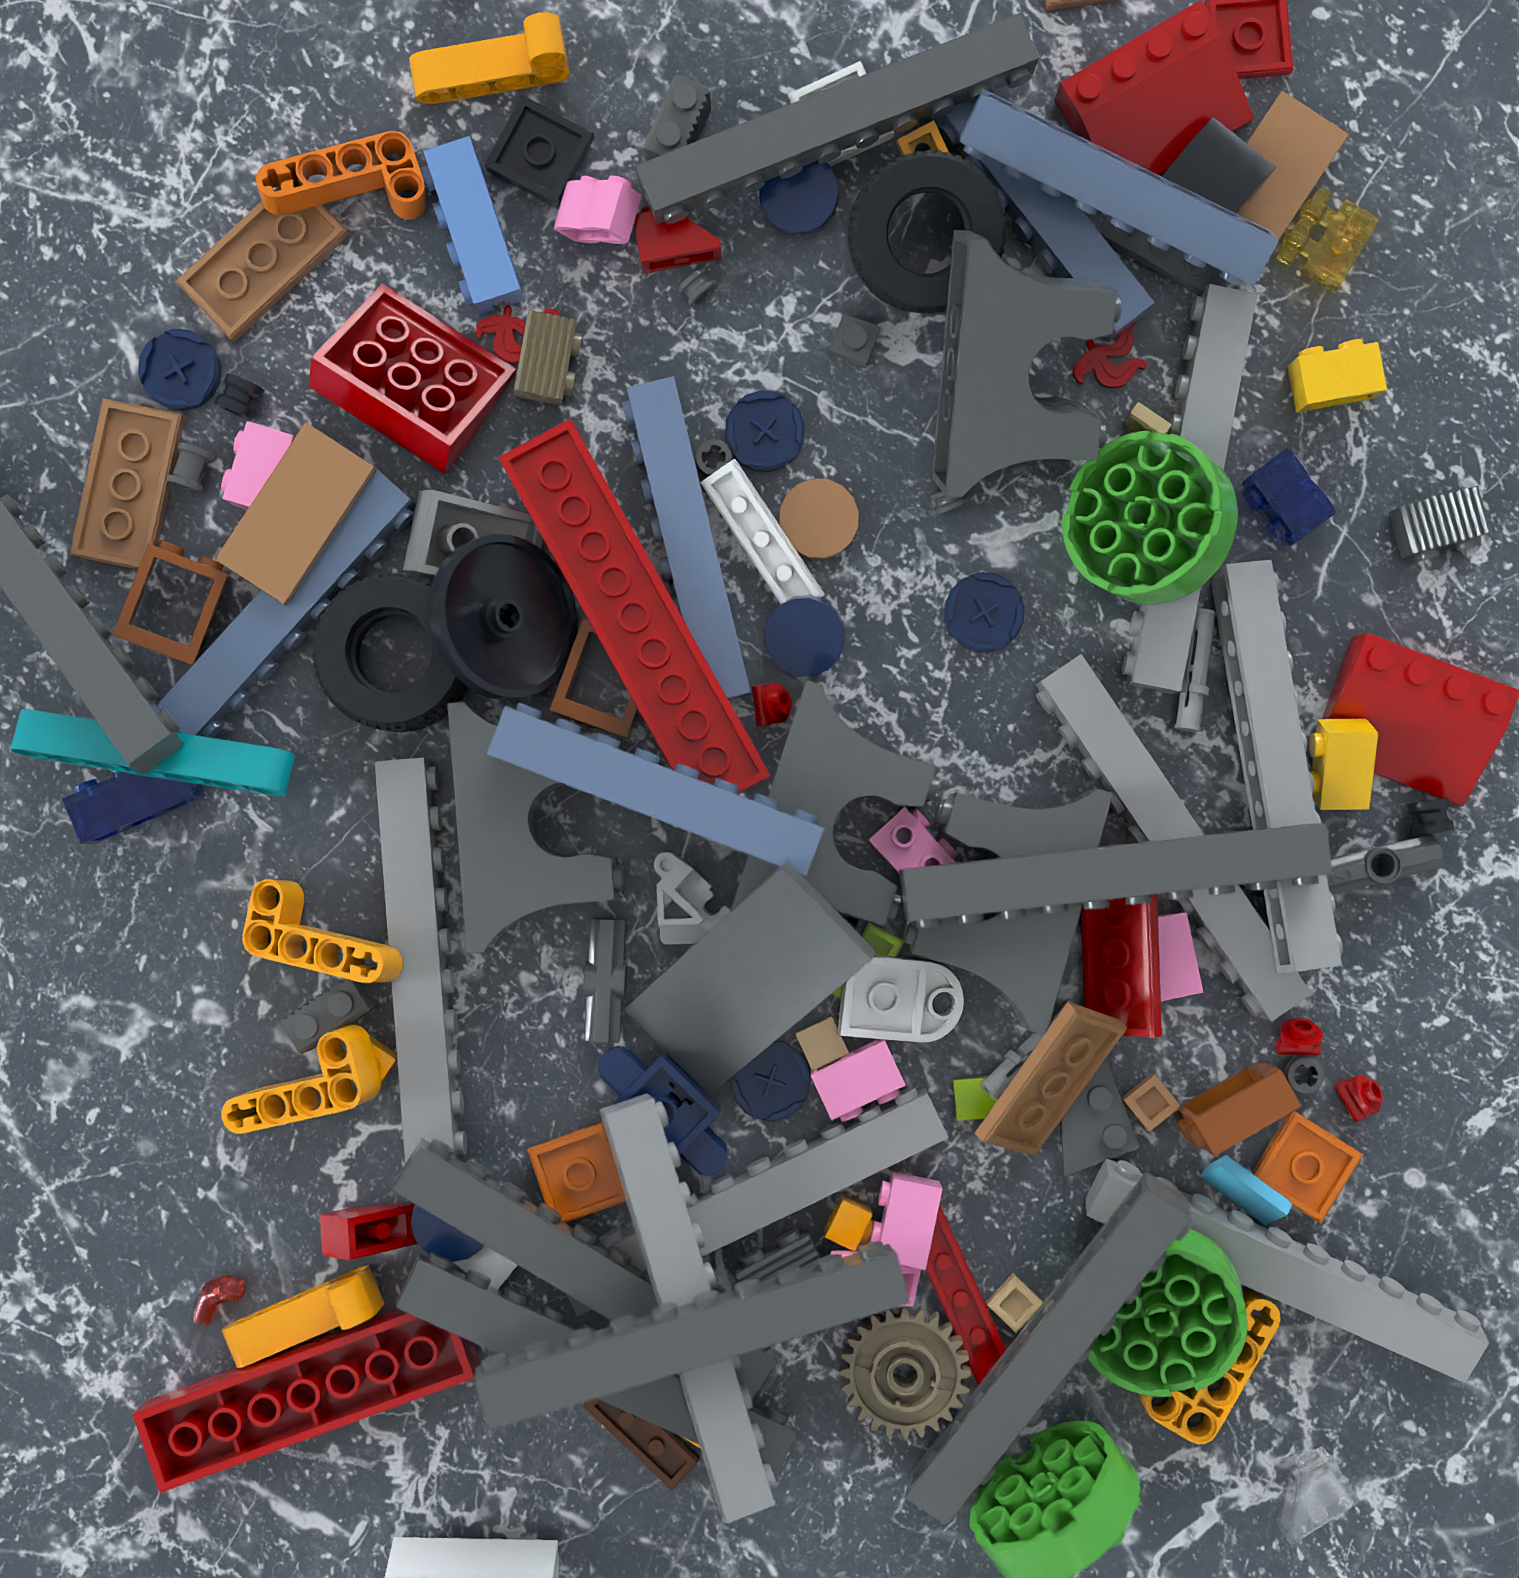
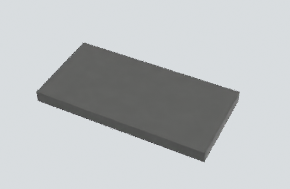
[624,861,876,1096]

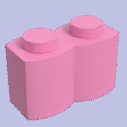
[553,176,642,244]

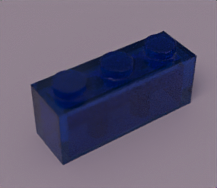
[62,771,206,844]

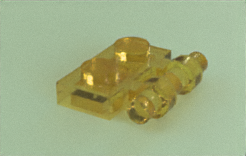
[1277,188,1380,292]

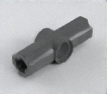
[1326,834,1443,895]
[583,918,627,1043]

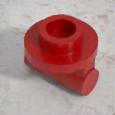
[751,683,792,727]
[1276,1018,1323,1056]
[1333,1074,1383,1122]

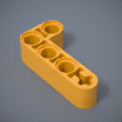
[409,12,570,104]
[242,879,403,983]
[221,1025,381,1134]
[221,1265,385,1368]
[1138,1290,1281,1444]

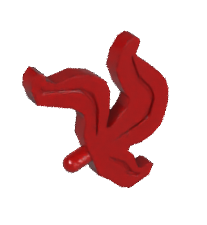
[475,305,560,364]
[1072,320,1147,389]

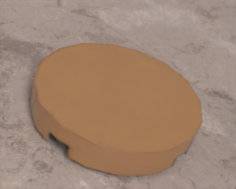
[779,478,859,560]

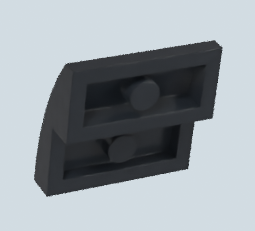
[1162,117,1276,214]

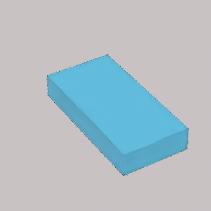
[1200,1155,1292,1226]

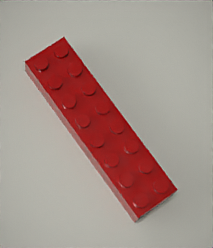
[132,1308,481,1493]

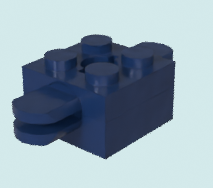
[598,1045,728,1176]

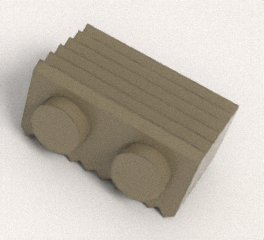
[513,310,582,406]

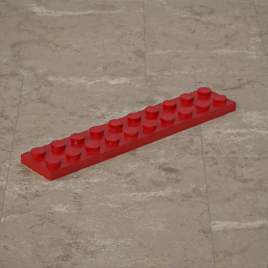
[498,419,771,795]

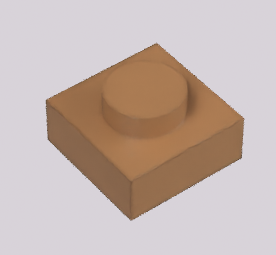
[1121,1073,1181,1132]

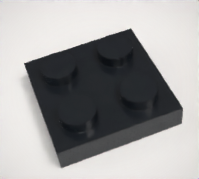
[484,95,595,208]

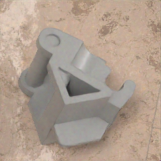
[654,852,731,945]

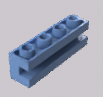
[421,136,525,315]

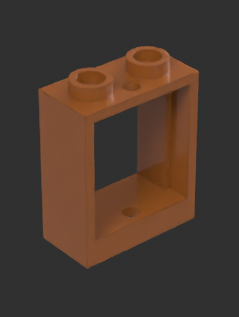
[112,540,231,665]
[550,618,639,740]
[1176,1060,1302,1156]

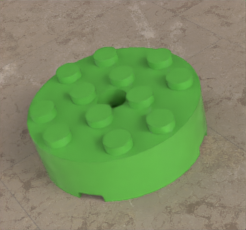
[1062,431,1238,605]
[1088,1229,1248,1397]
[970,1420,1140,1578]

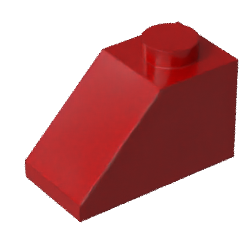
[634,206,722,274]
[320,1203,418,1260]

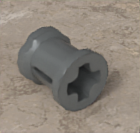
[166,442,214,493]

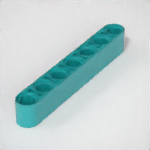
[10,709,296,797]

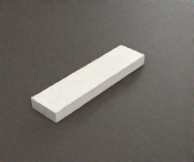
[700,459,825,604]

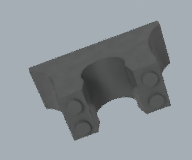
[932,230,1121,497]
[731,680,940,926]
[448,702,626,954]
[901,789,1113,1035]

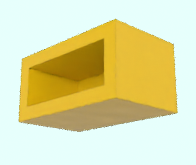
[1287,339,1387,413]
[1309,719,1378,810]

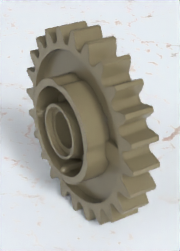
[839,1305,971,1440]

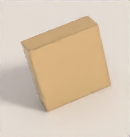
[1123,402,1172,434]
[795,1015,849,1071]
[986,1273,1043,1334]

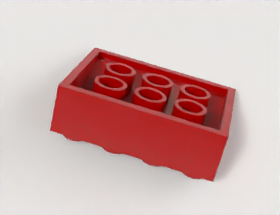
[1054,0,1254,176]
[309,283,516,474]
[1322,633,1519,807]

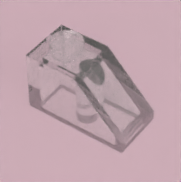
[1275,1446,1360,1546]

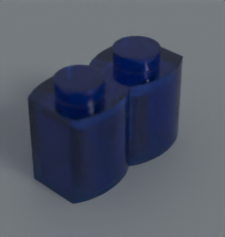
[1242,448,1337,546]

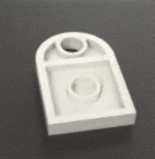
[837,955,964,1043]

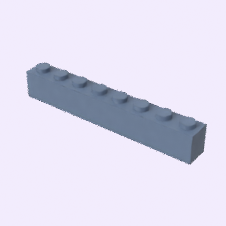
[959,88,1279,286]
[931,100,1155,342]
[622,376,751,701]
[156,466,416,738]
[487,703,824,876]

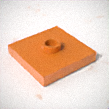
[1251,1111,1364,1224]
[527,1121,626,1223]

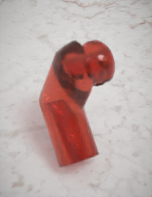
[191,1275,245,1325]

